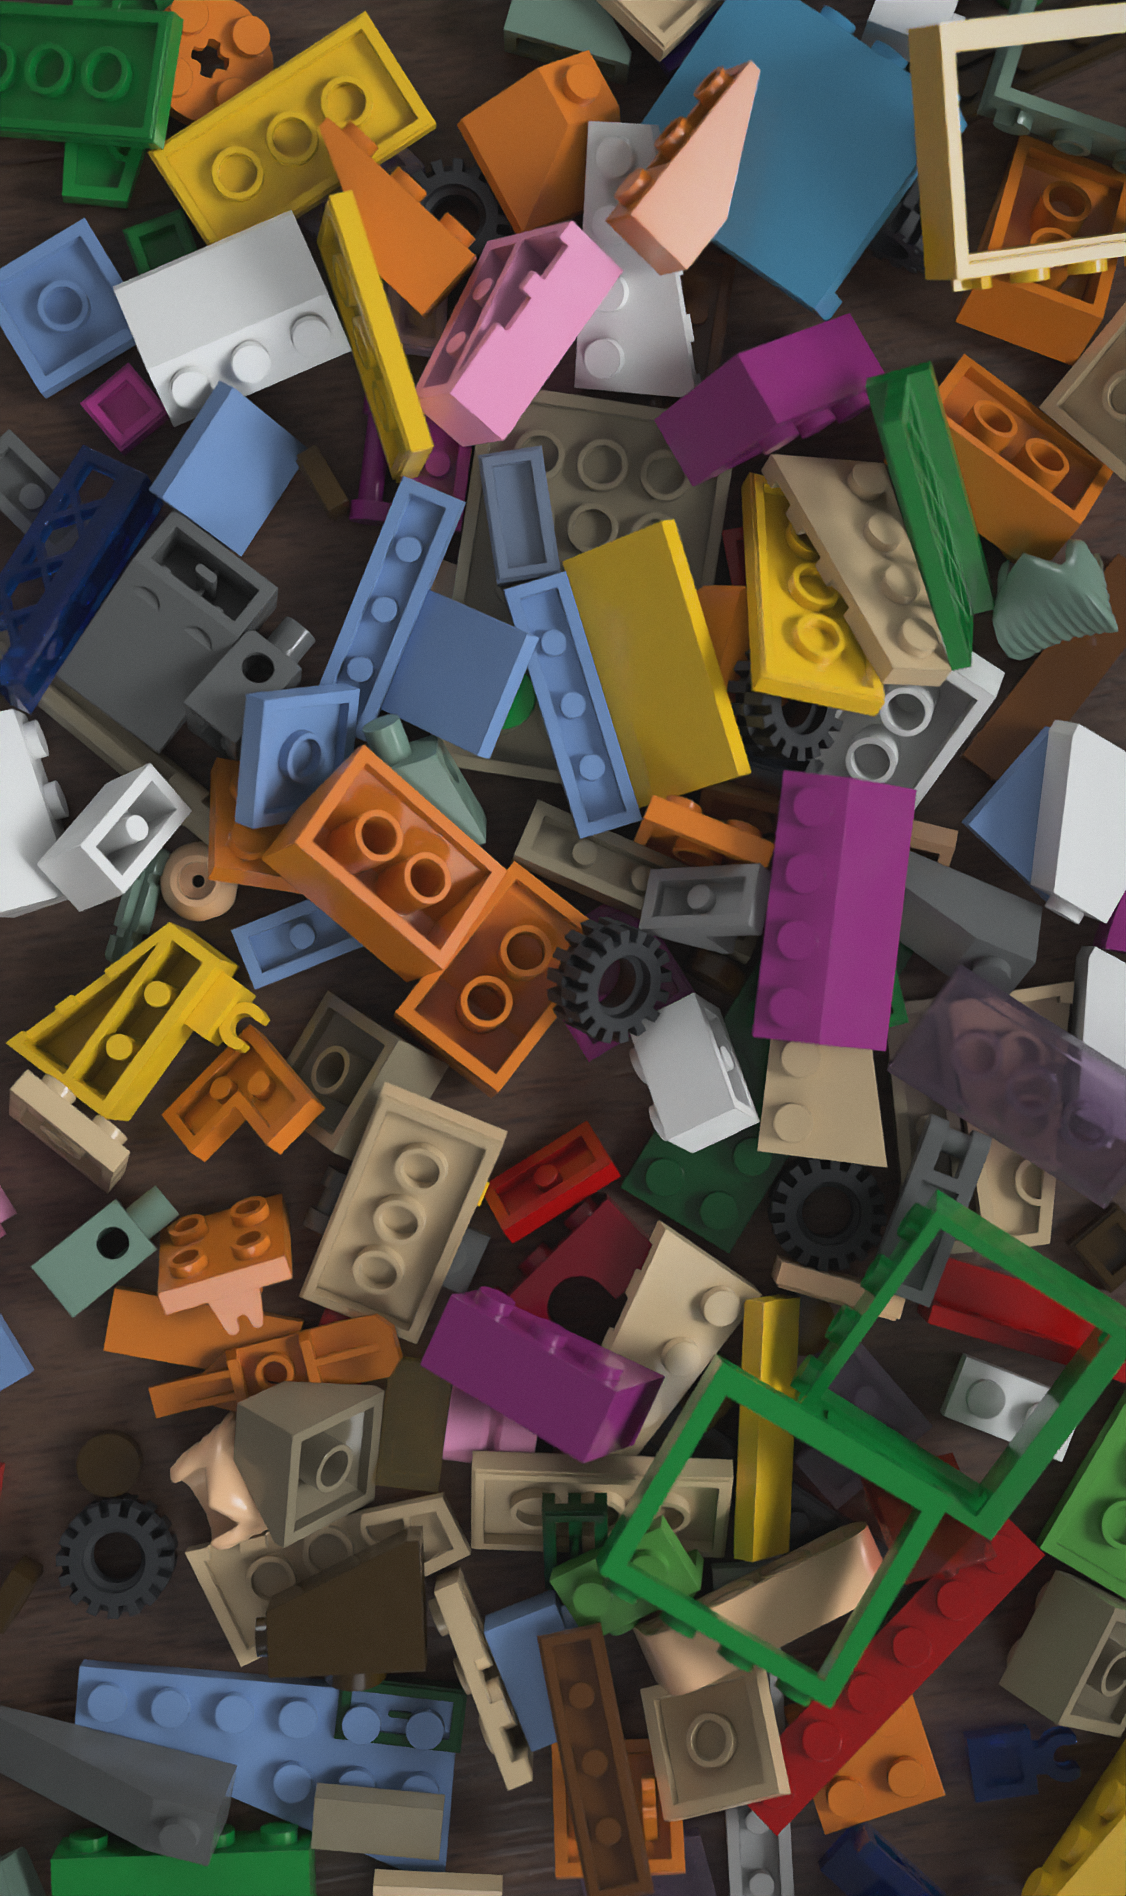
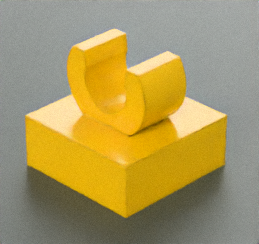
[184,971,270,1053]

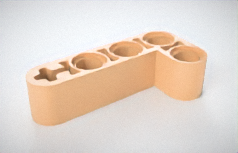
[632,1522,883,1696]

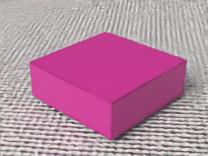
[80,362,169,456]

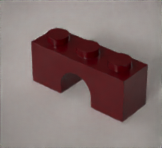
[493,1193,652,1325]

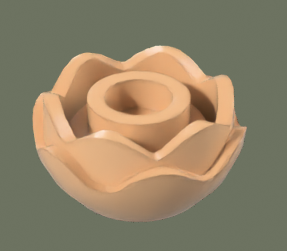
[160,841,238,922]

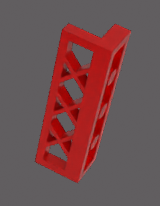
[917,1256,1126,1383]

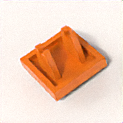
[157,1193,292,1335]
[551,1738,686,1880]

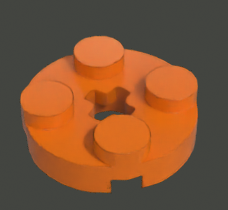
[163,0,274,126]

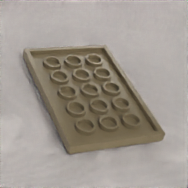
[431,389,732,784]

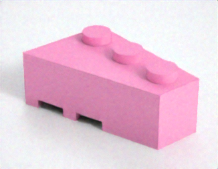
[415,220,623,447]

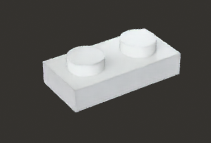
[940,1353,1075,1462]

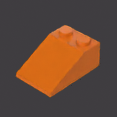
[955,135,1126,366]
[391,861,589,1098]

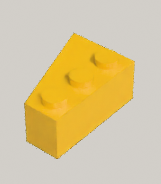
[6,922,240,1121]
[1021,1739,1126,1896]

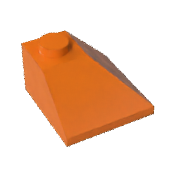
[457,50,620,234]

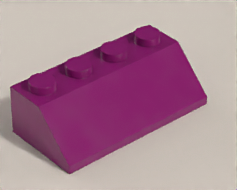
[752,770,917,1051]

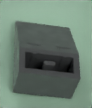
[56,509,278,754]

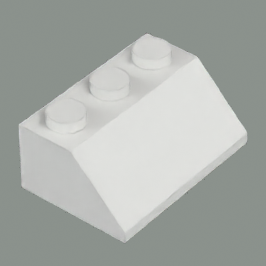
[113,210,352,427]
[0,709,69,918]

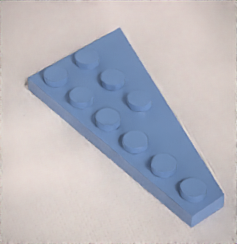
[75,1659,455,1872]

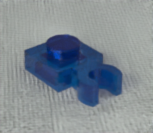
[963,1723,1081,1803]

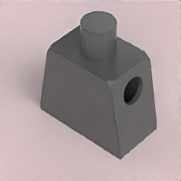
[184,616,315,761]

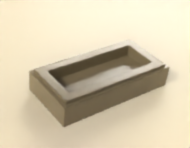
[311,1783,445,1861]

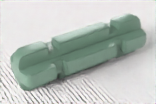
[105,848,170,963]

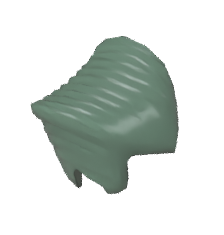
[992,539,1118,661]

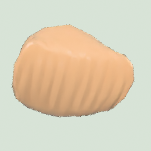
[170,1411,268,1550]

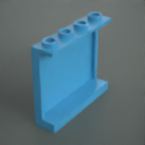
[641,0,967,322]

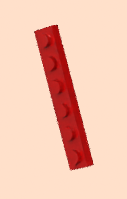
[746,1518,1045,1836]

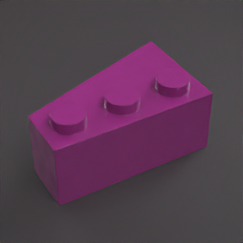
[654,313,884,487]
[420,1286,666,1463]

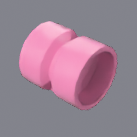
[442,1385,537,1463]

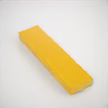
[733,1294,800,1562]

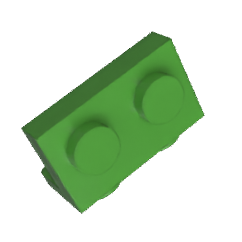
[550,1515,704,1636]

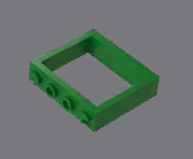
[790,1189,1126,1541]
[596,1354,953,1709]

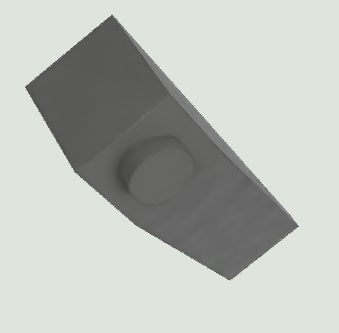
[899,851,1043,1000]
[0,1705,237,1866]

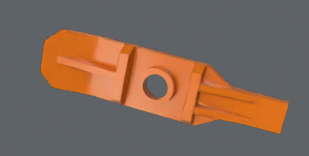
[148,1313,403,1418]

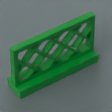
[865,361,996,671]

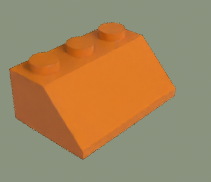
[884,354,1113,564]
[262,744,507,982]

